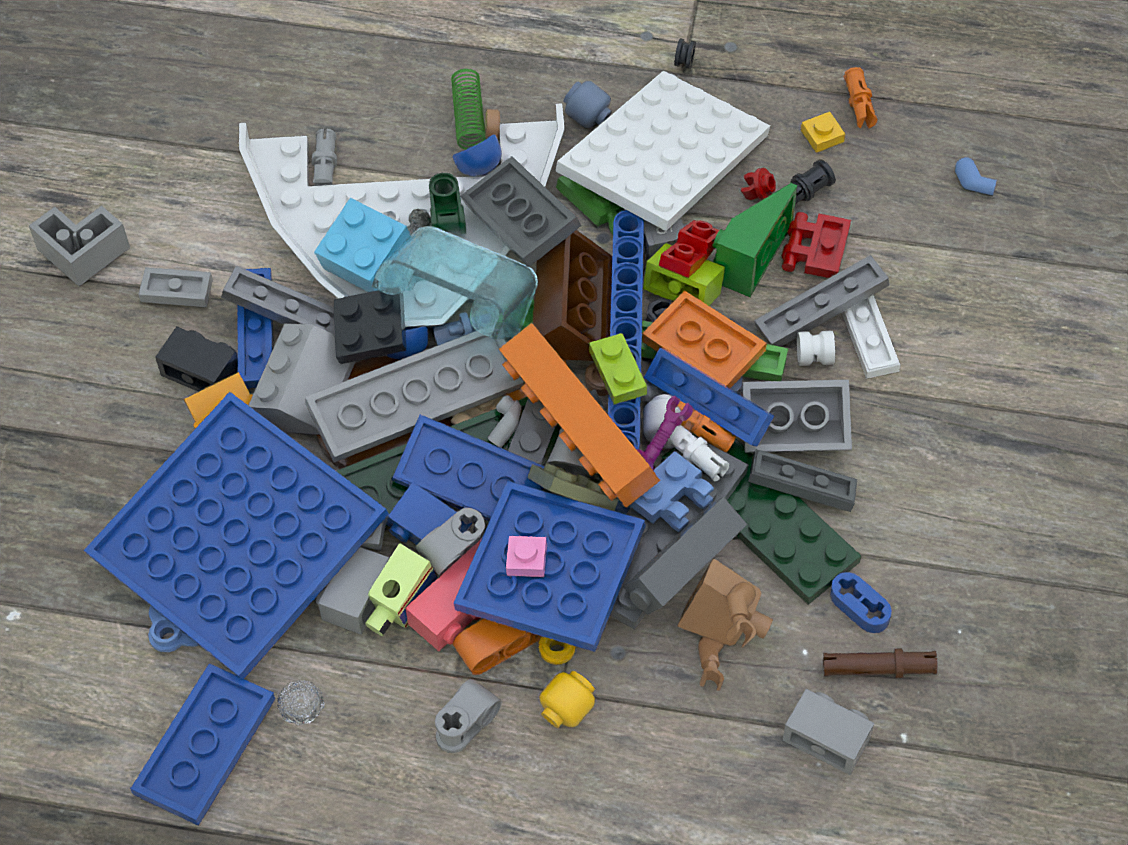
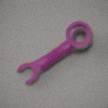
[636,396,693,470]

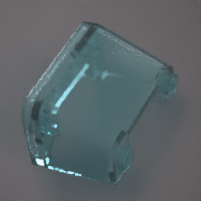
[371,226,538,340]

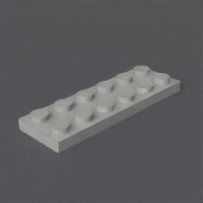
[305,324,525,462]

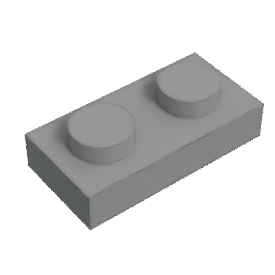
[138,267,213,307]

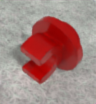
[741,168,776,200]

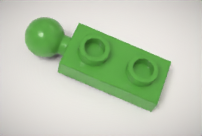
[556,176,624,235]

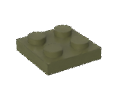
[527,462,618,511]

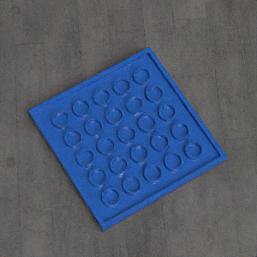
[84,392,389,680]

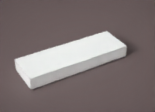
[842,295,900,379]

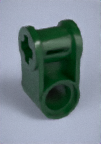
[429,172,467,238]

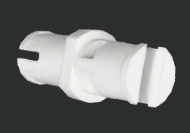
[667,425,729,481]

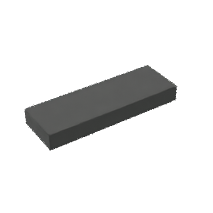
[748,449,857,512]

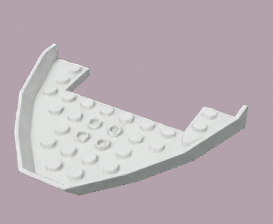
[239,104,564,327]

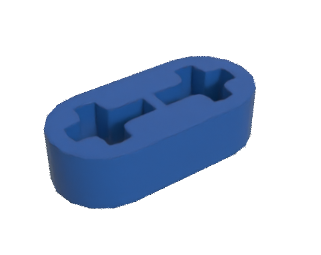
[830,572,892,633]

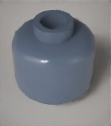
[563,81,612,128]

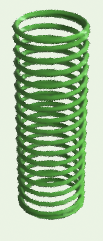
[451,68,486,150]

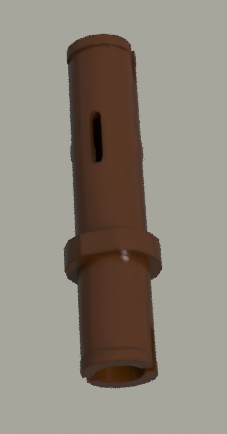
[823,648,938,678]

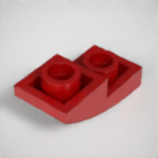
[659,220,719,278]

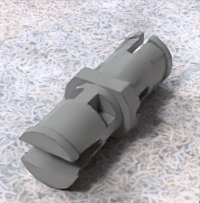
[311,128,337,186]

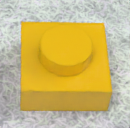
[801,112,845,153]

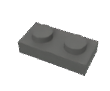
[508,398,556,465]

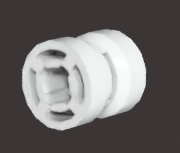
[797,331,835,366]

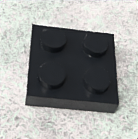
[334,286,407,364]

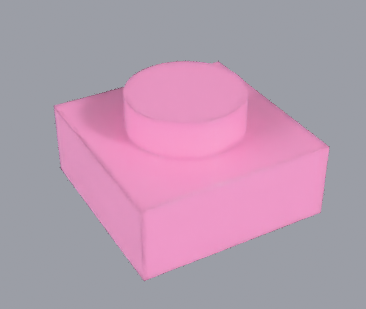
[506,536,547,577]

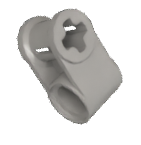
[415,508,485,576]
[435,679,502,753]

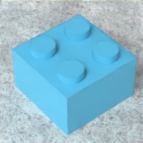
[314,197,414,292]

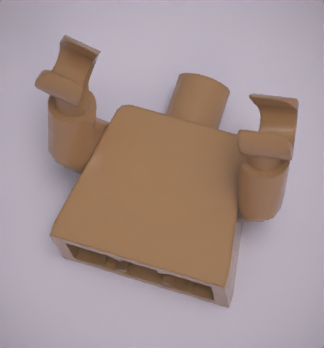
[677,559,773,691]

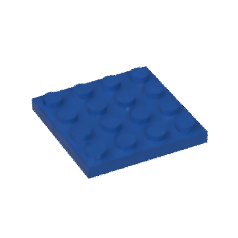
[453,481,645,652]

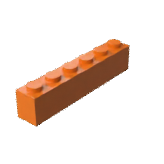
[499,323,660,508]

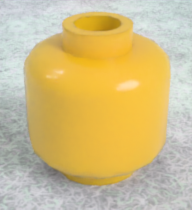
[539,671,595,728]

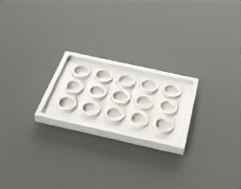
[556,71,770,231]

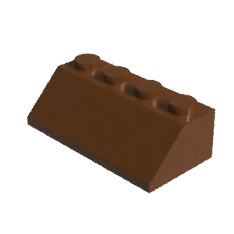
[533,230,613,361]

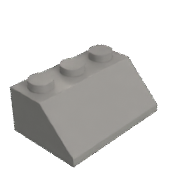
[248,324,355,434]
[740,380,852,453]

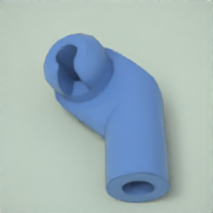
[955,157,997,196]

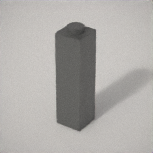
[623,497,747,615]

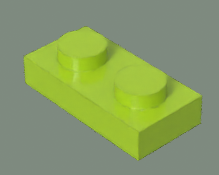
[589,333,647,405]

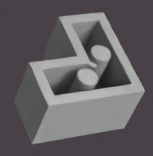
[29,206,130,286]

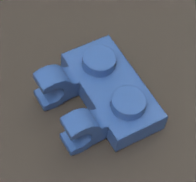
[629,451,714,532]

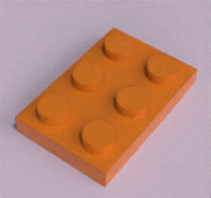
[642,290,767,388]

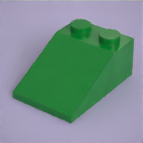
[713,183,797,298]

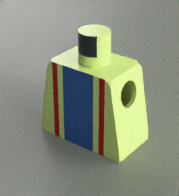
[365,543,437,636]

